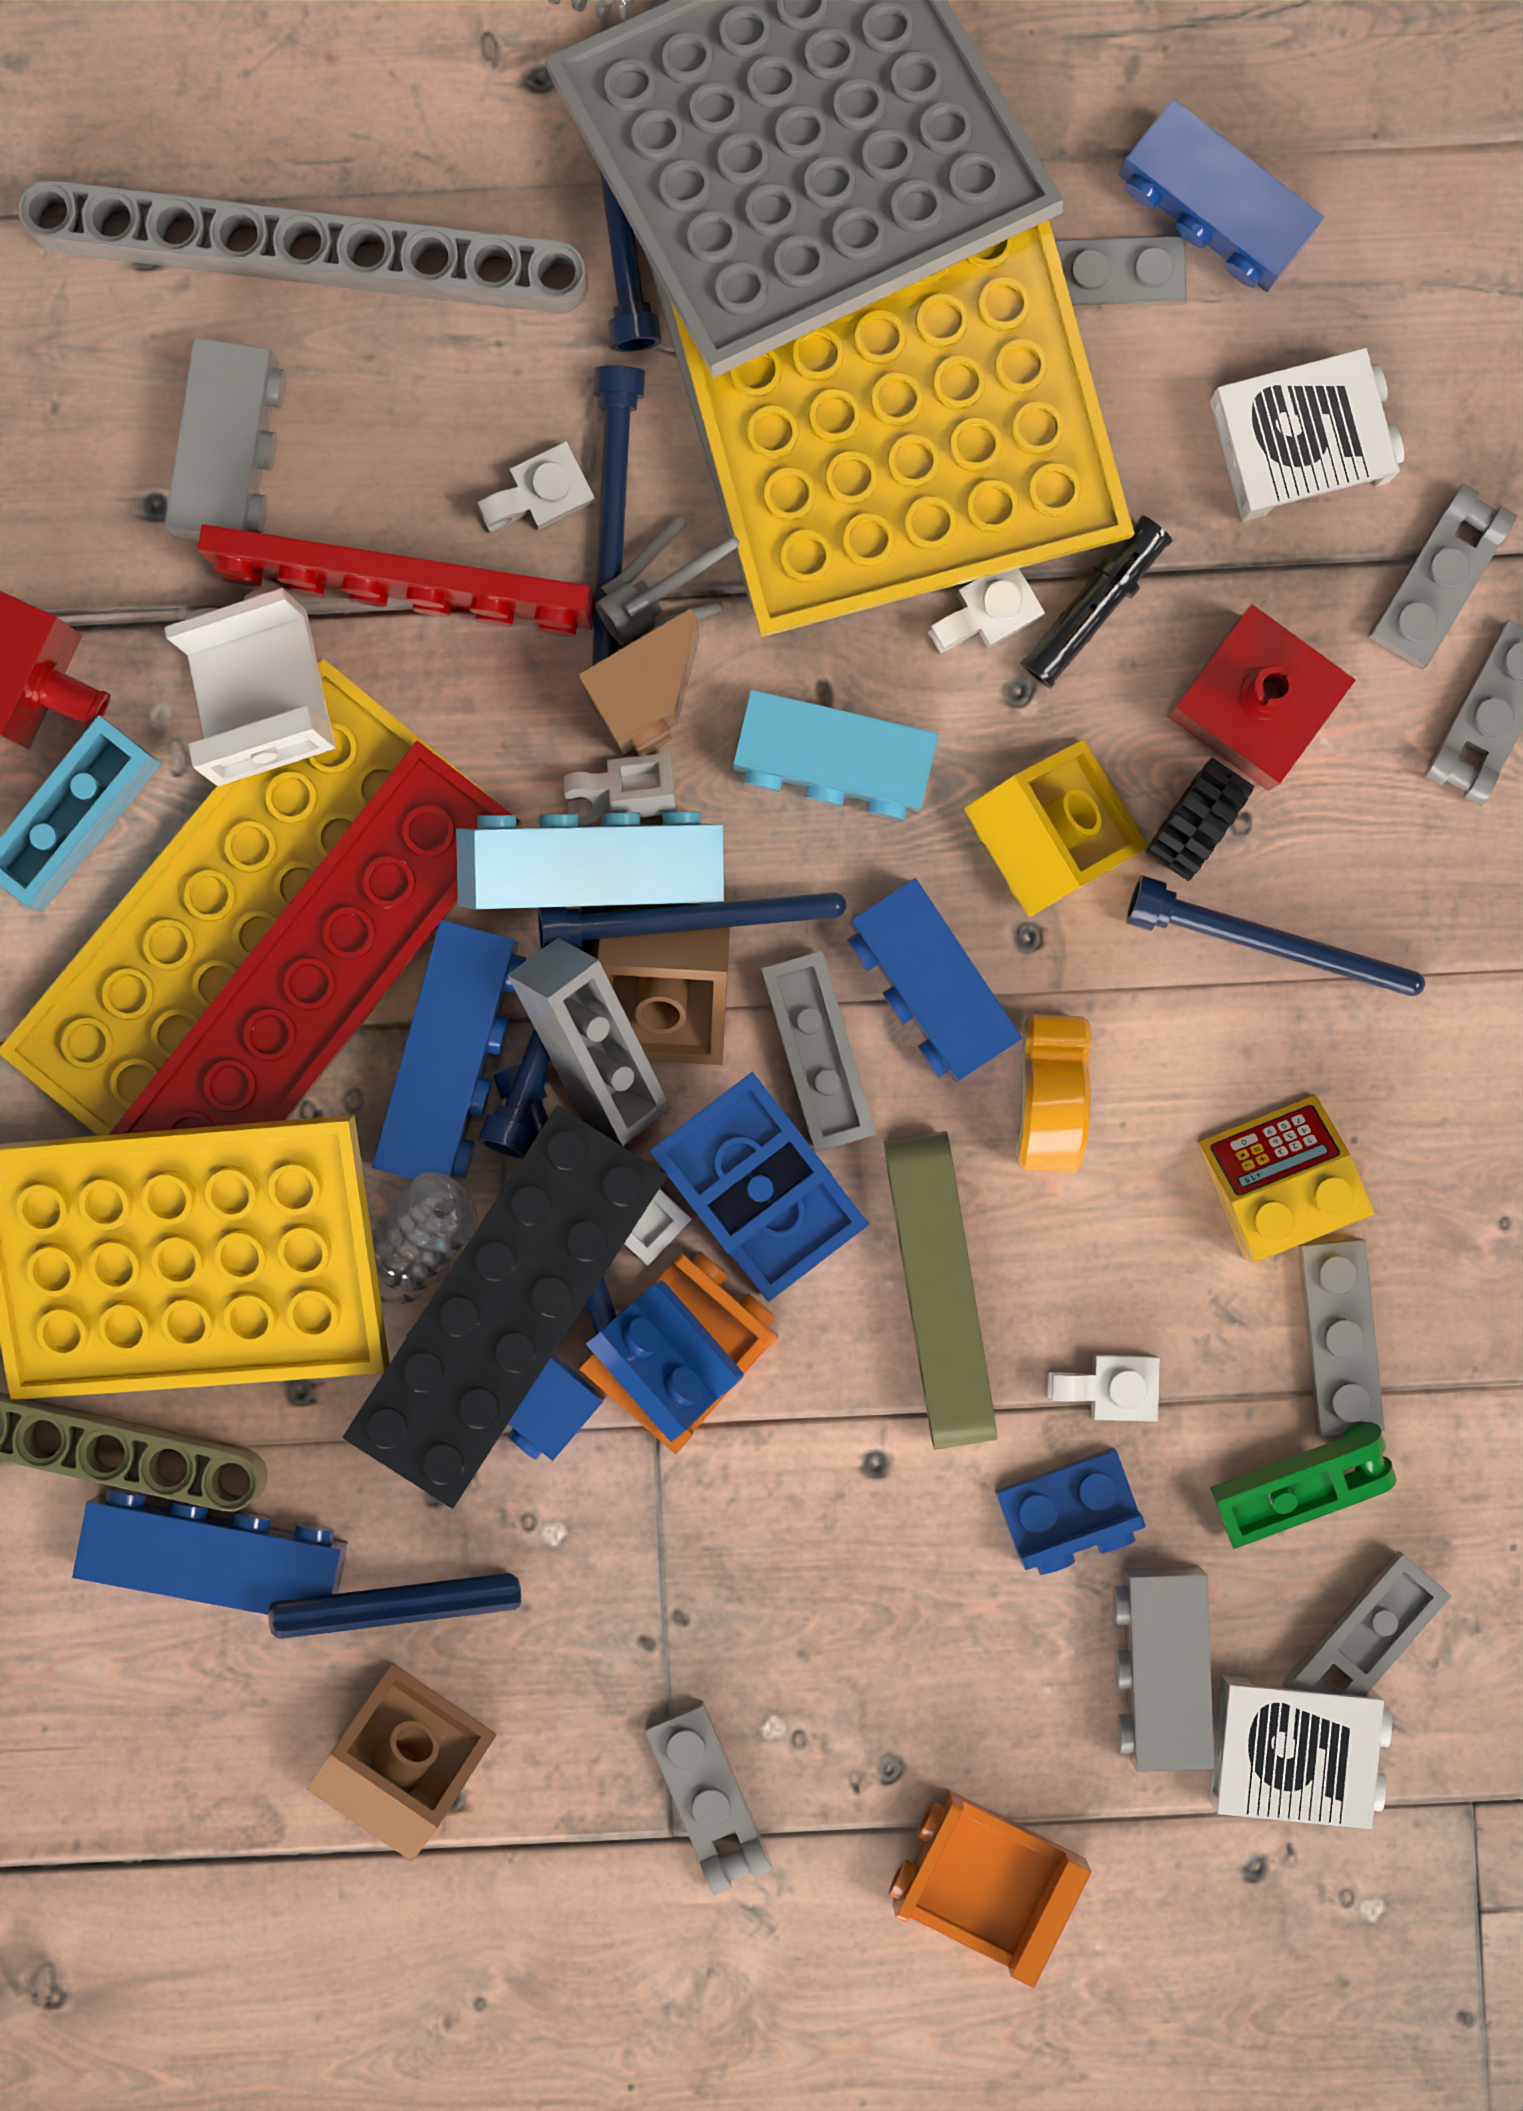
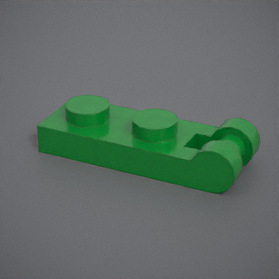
[1210,1422,1397,1550]

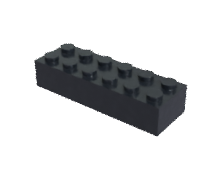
[342,1105,667,1509]

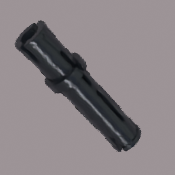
[1020,515,1173,689]

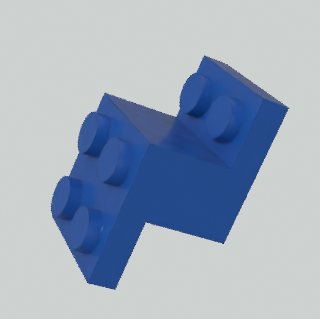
[649,1071,869,1302]

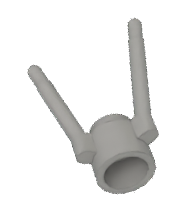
[595,516,739,646]

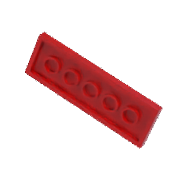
[197,524,595,637]

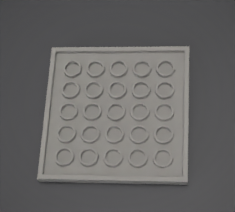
[545,0,1064,378]

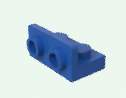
[586,1280,744,1442]
[995,1448,1146,1575]

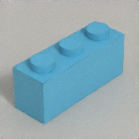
[733,690,939,821]
[0,715,163,912]

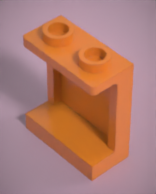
[579,1251,778,1454]
[888,1790,1092,1988]

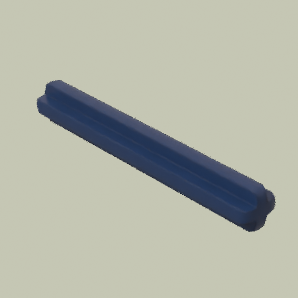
[268,1573,521,1639]

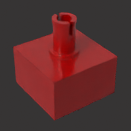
[0,591,111,749]
[1167,604,1356,791]

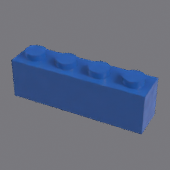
[372,920,526,1188]
[72,1487,348,1615]

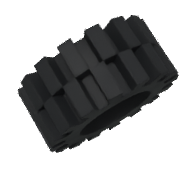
[1146,757,1255,881]

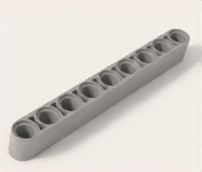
[18,180,588,313]

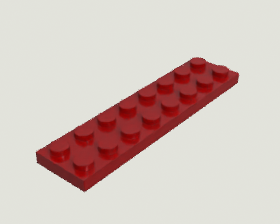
[109,740,521,1135]

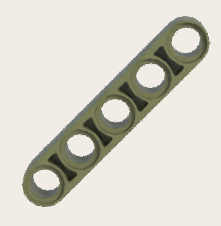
[883,1131,997,1450]
[0,1393,268,1512]

